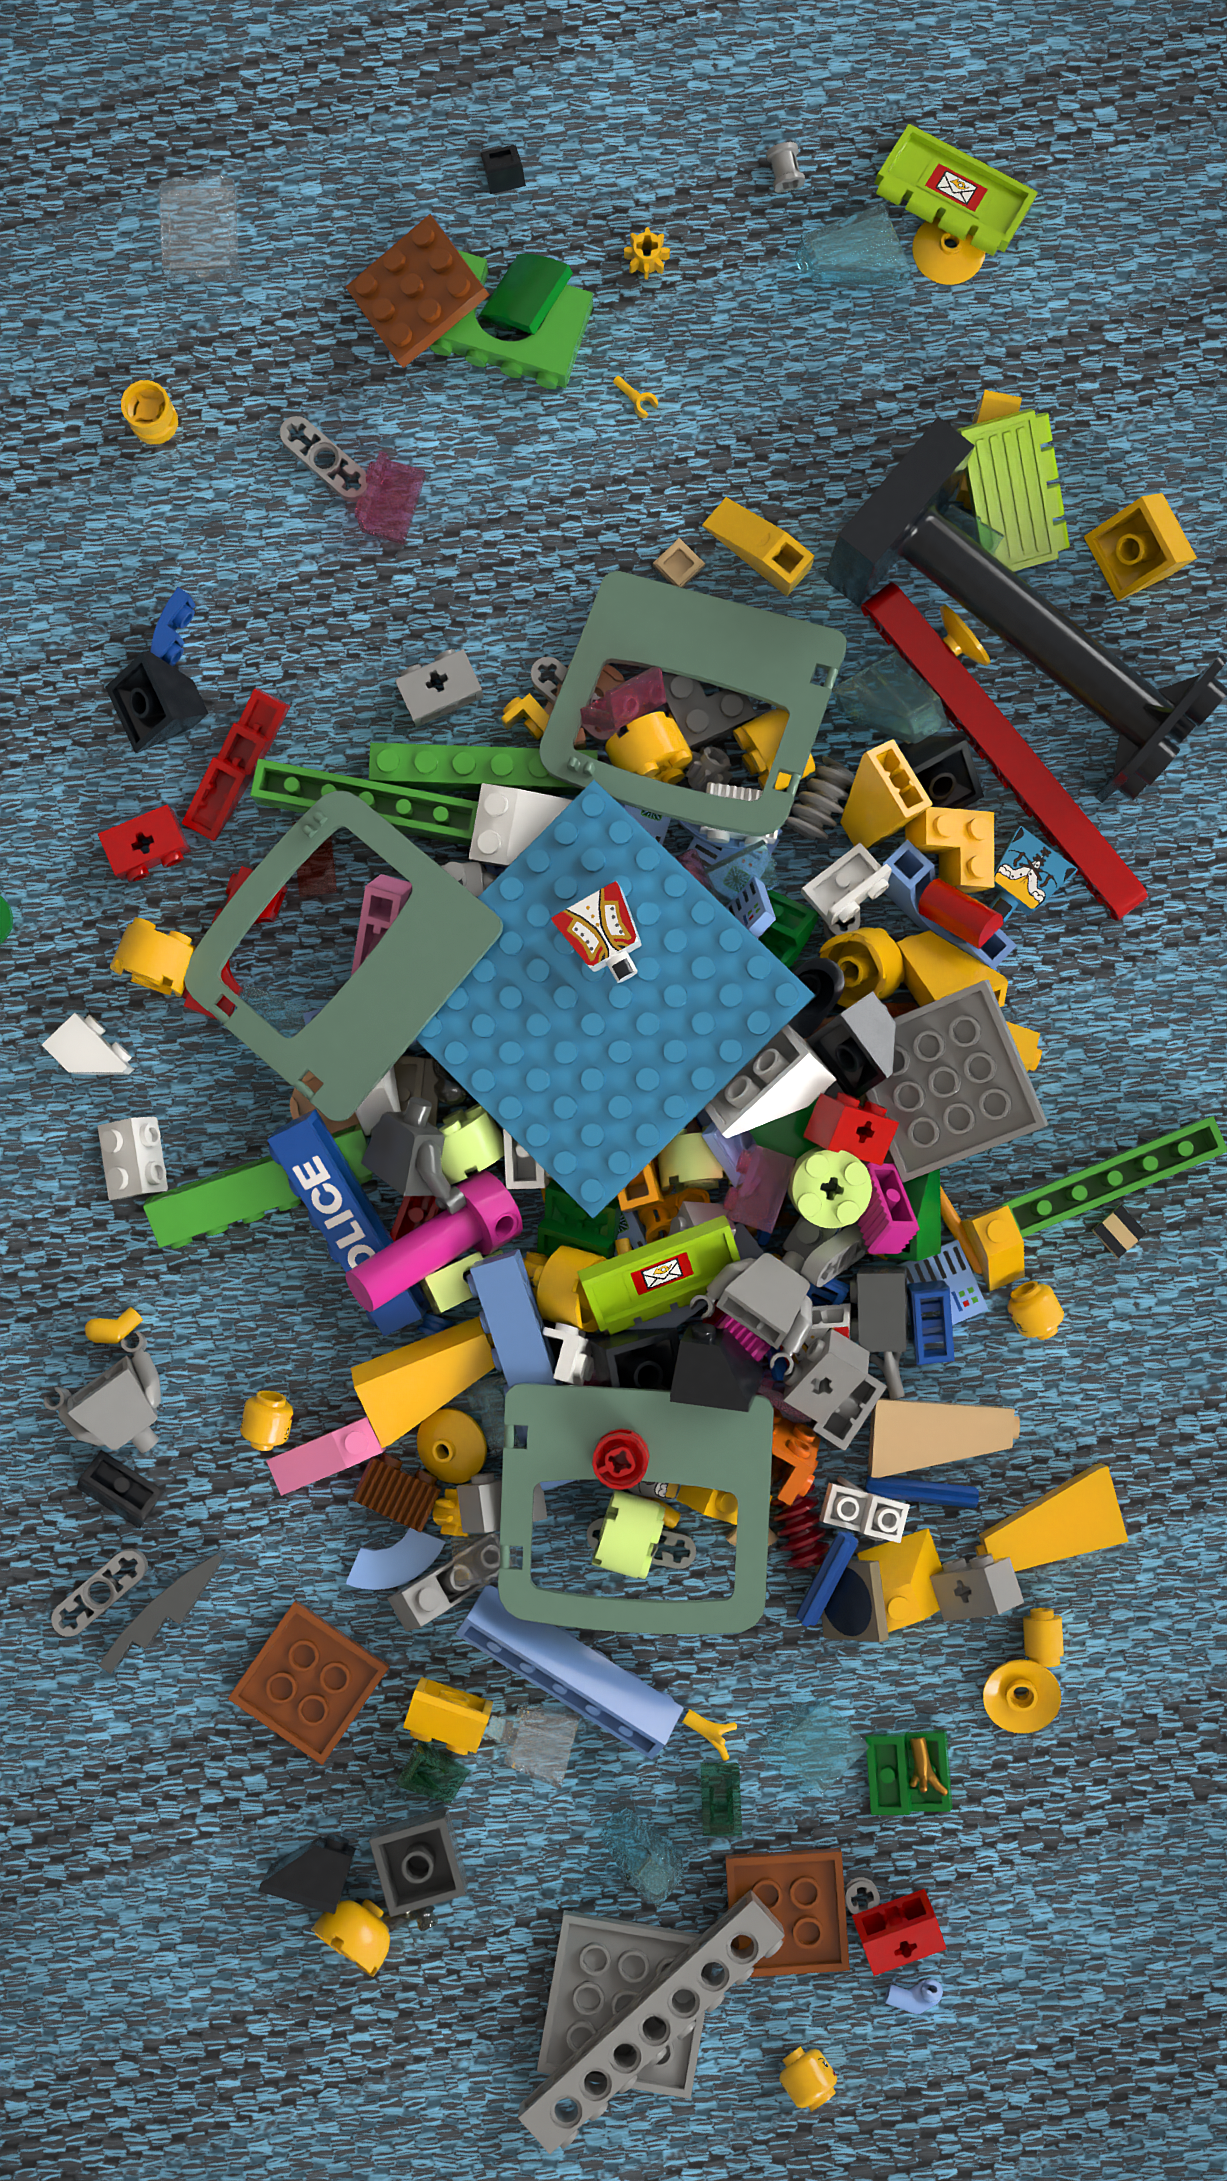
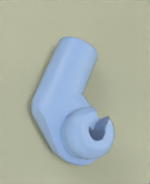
[884,1979,943,2014]

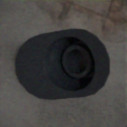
[788,957,845,1039]

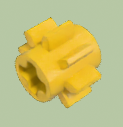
[624,227,670,279]
[432,1489,468,1537]

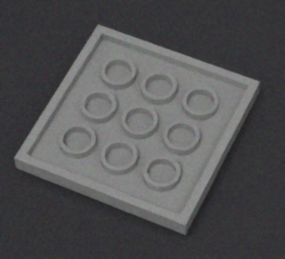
[866,979,1049,1182]
[537,1910,713,2099]

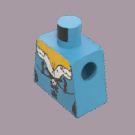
[989,826,1078,923]

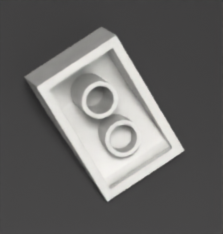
[469,783,573,868]
[704,1024,837,1138]

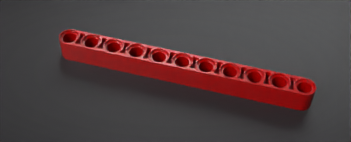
[860,582,1148,921]

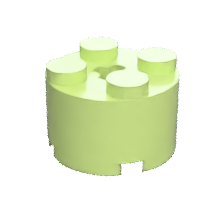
[435,1103,504,1185]
[657,1126,732,1192]
[787,1146,872,1228]
[592,1489,666,1579]

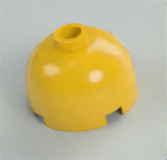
[311,1899,390,1977]

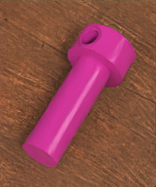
[345,1169,523,1312]

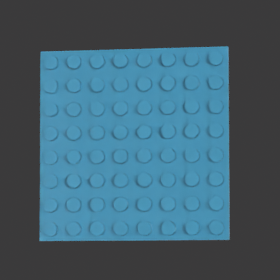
[415,780,815,1219]

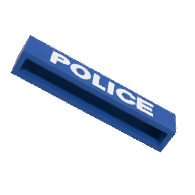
[267,1109,430,1337]

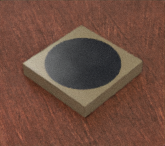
[815,1560,889,1642]

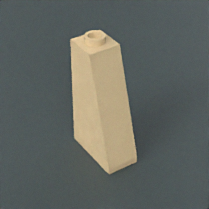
[868,1398,1020,1478]

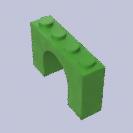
[430,250,593,389]

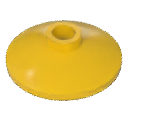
[912,217,985,285]
[940,604,991,666]
[417,1408,487,1484]
[983,1660,1061,1734]

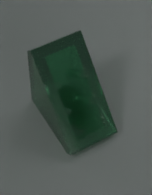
[395,1740,471,1804]
[701,1763,742,1836]

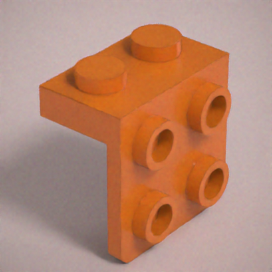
[772,1407,821,1506]

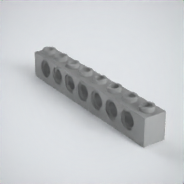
[518,1889,785,2154]

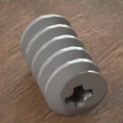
[785,756,855,840]

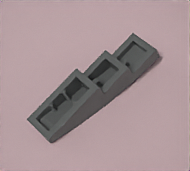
[98,1550,227,1674]

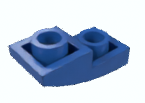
[150,587,196,666]

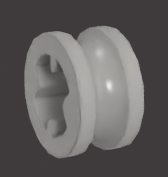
[844,1877,880,1914]

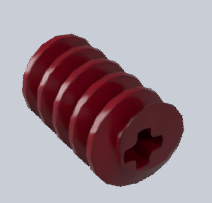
[770,1483,830,1569]

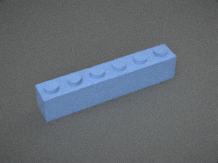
[467,1249,577,1490]
[455,1583,684,1760]

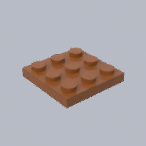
[346,214,490,368]
[228,1600,390,1765]
[725,1848,850,1977]

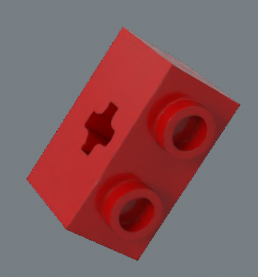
[98,804,191,883]
[803,1092,899,1166]
[852,1889,947,1976]

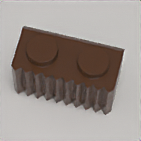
[351,1452,443,1532]

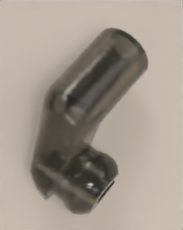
[382,1905,438,1933]

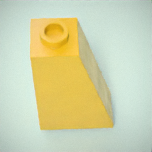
[351,1316,495,1448]
[975,1463,1129,1572]

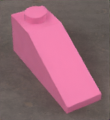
[351,874,413,976]
[266,1416,386,1496]

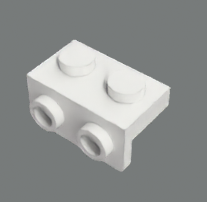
[801,843,892,927]
[98,1117,168,1200]
[542,1322,594,1386]

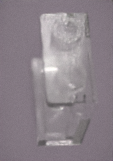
[159,175,242,282]

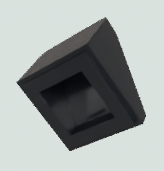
[480,145,526,194]

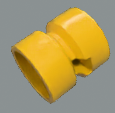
[121,380,178,445]

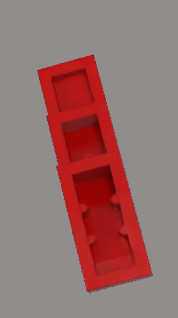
[181,688,291,841]

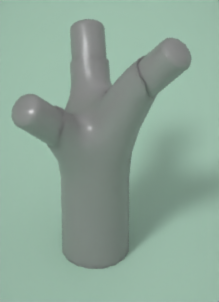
[869,1352,905,1399]

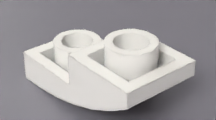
[819,1483,910,1543]

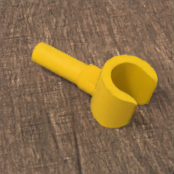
[613,376,658,418]

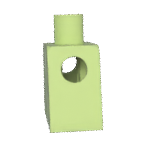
[419,1250,503,1315]

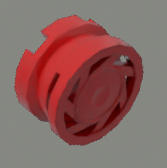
[592,1428,650,1490]

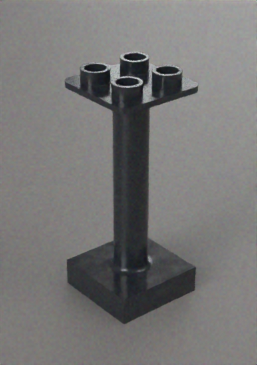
[824,416,1227,803]

